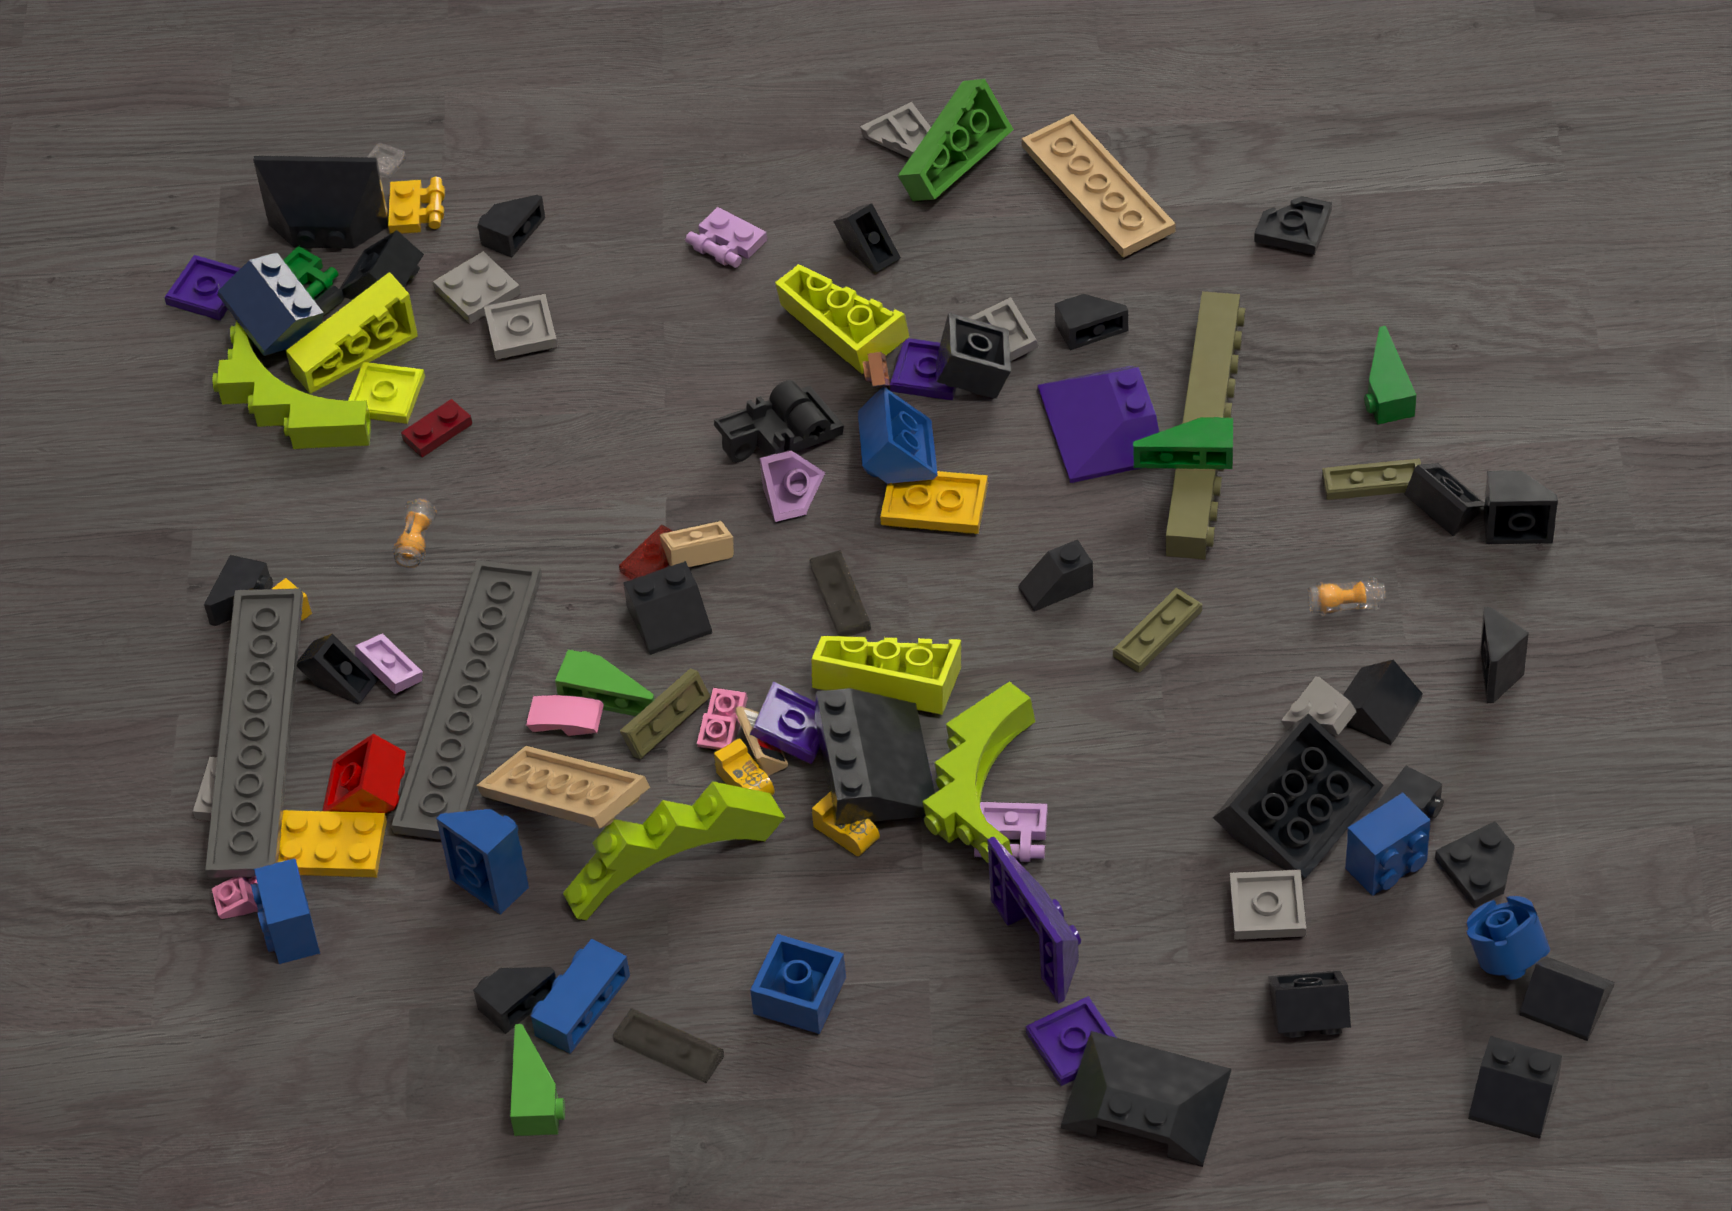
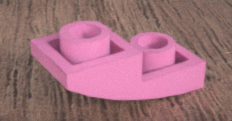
[697,688,748,750]
[526,695,604,736]
[211,876,258,919]

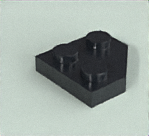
[1254,196,1332,255]
[1435,821,1515,908]

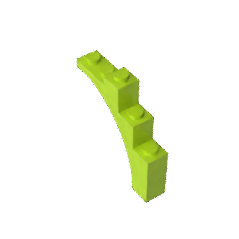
[213,320,371,449]
[923,681,1035,863]
[563,781,785,920]

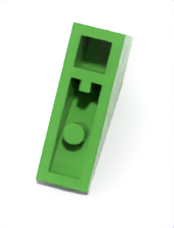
[555,650,655,716]
[510,1024,565,1136]

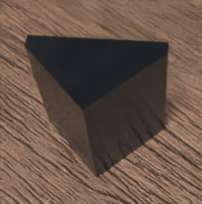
[1404,463,1484,537]
[1480,607,1529,704]
[1343,659,1423,745]
[1520,957,1615,1041]

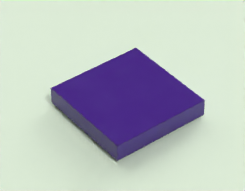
[164,255,241,321]
[890,338,956,400]
[750,682,820,764]
[1026,996,1117,1086]

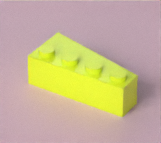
[775,264,910,374]
[286,272,418,394]
[811,636,961,715]

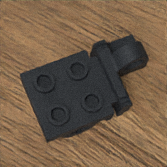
[714,380,844,462]

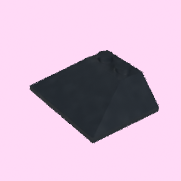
[253,156,389,249]
[1061,1031,1232,1167]

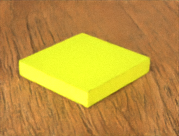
[348,362,425,424]

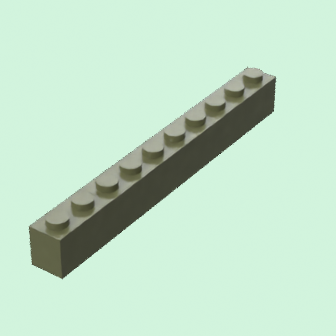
[1166,291,1246,560]

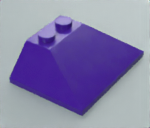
[1038,366,1159,483]
[987,836,1081,1004]

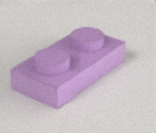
[355,634,423,694]

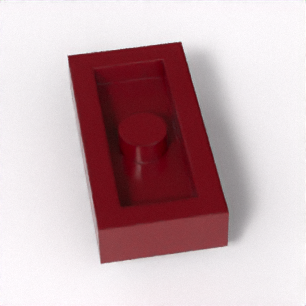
[401,399,472,458]

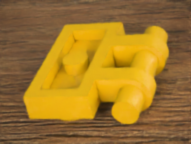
[388,177,445,234]

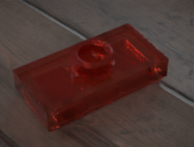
[619,525,672,580]

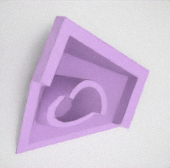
[760,451,825,522]

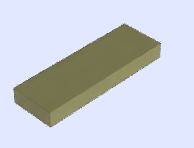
[1322,459,1421,500]
[1113,588,1202,673]
[620,668,711,759]

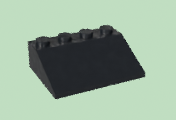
[815,688,935,825]
[1213,713,1384,880]

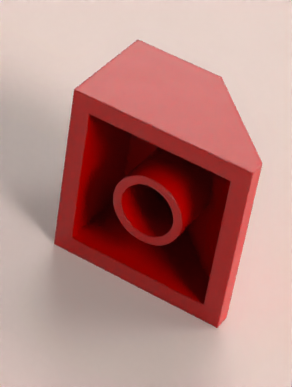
[322,733,406,813]

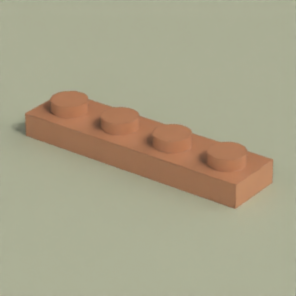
[863,352,890,388]

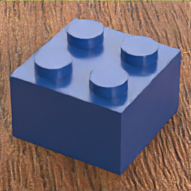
[1345,793,1430,896]
[251,858,320,964]
[750,934,846,1034]

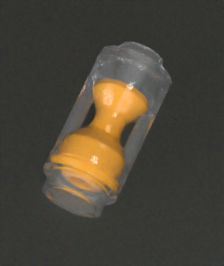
[393,498,437,568]
[1308,577,1386,616]

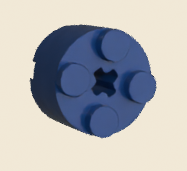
[1466,896,1550,980]

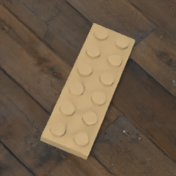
[1022,114,1175,258]
[476,746,650,829]

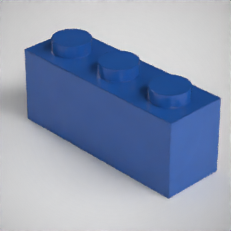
[531,939,630,1054]

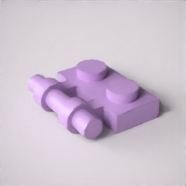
[685,207,767,268]
[974,802,1048,862]

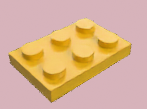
[880,471,988,534]
[278,810,387,878]

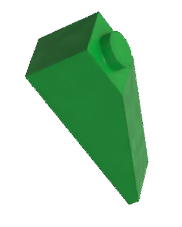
[1364,326,1416,425]
[1133,417,1233,469]

